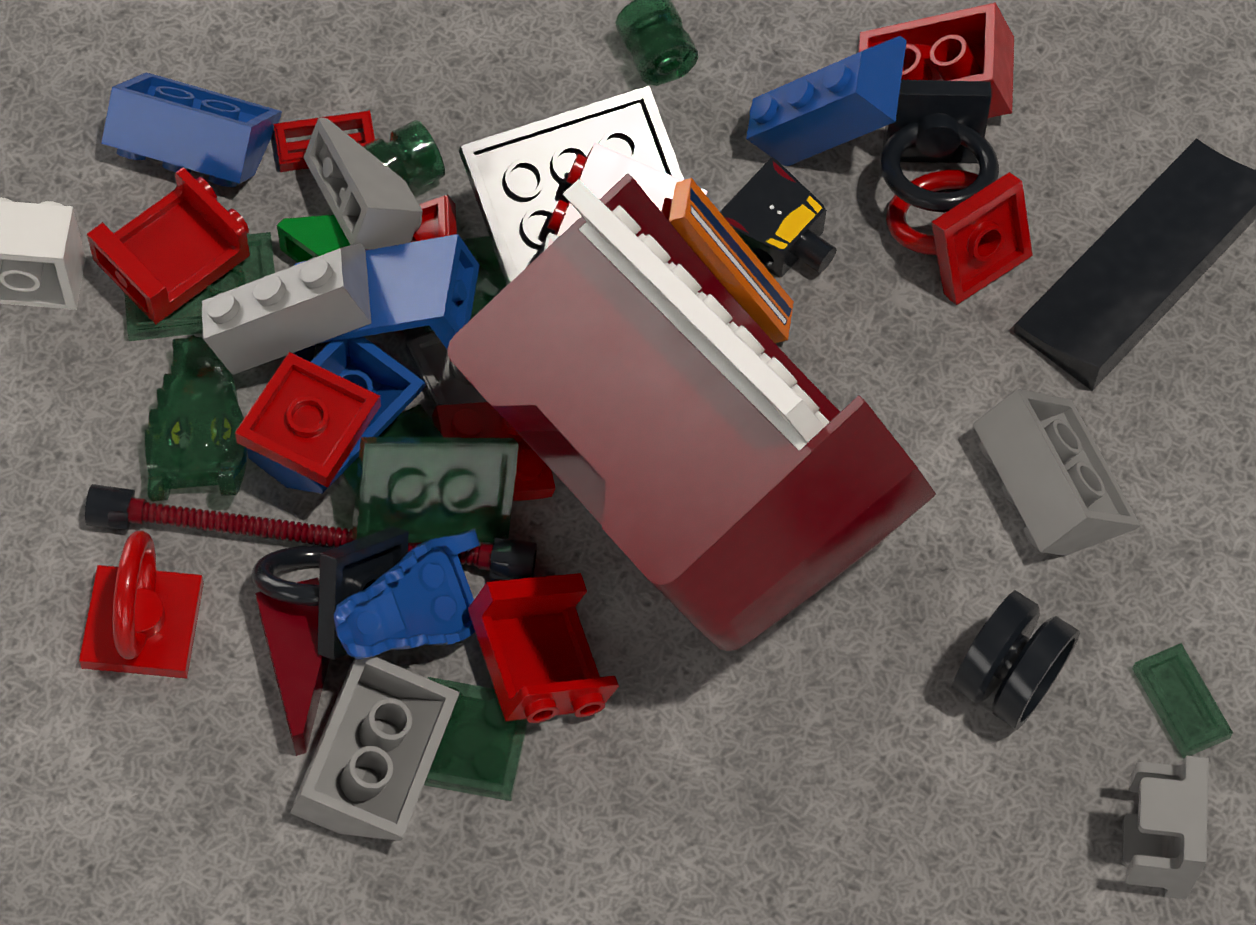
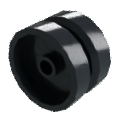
[952,590,1080,730]

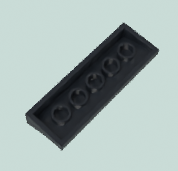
[1014,138,1256,391]

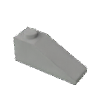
[304,118,423,250]

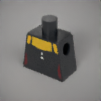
[720,157,837,277]

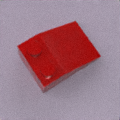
[859,2,1014,118]

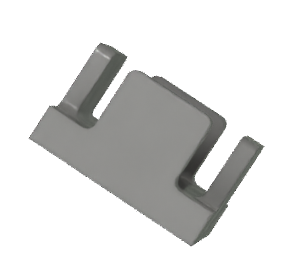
[1122,756,1209,899]

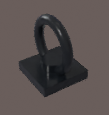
[880,80,999,212]
[252,526,409,660]

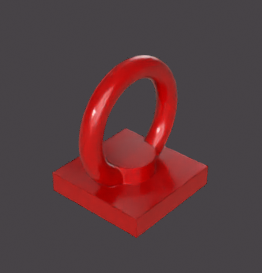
[886,170,1033,305]
[79,531,204,679]

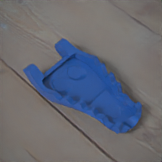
[334,528,480,659]

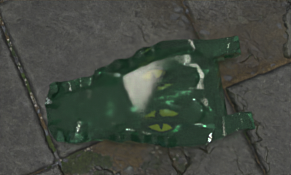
[145,335,247,502]

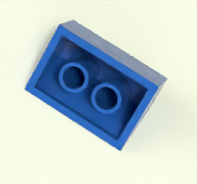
[746,36,907,166]
[101,72,282,187]
[247,337,426,494]

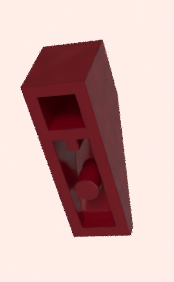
[255,577,330,756]

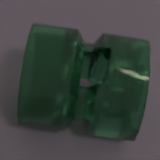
[615,0,699,86]
[362,120,445,189]

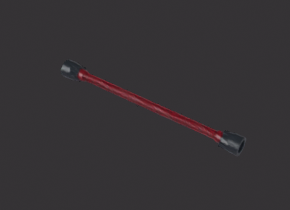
[85,484,537,580]

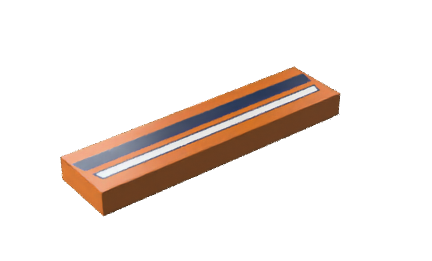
[669,178,794,344]

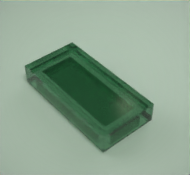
[1132,643,1233,759]

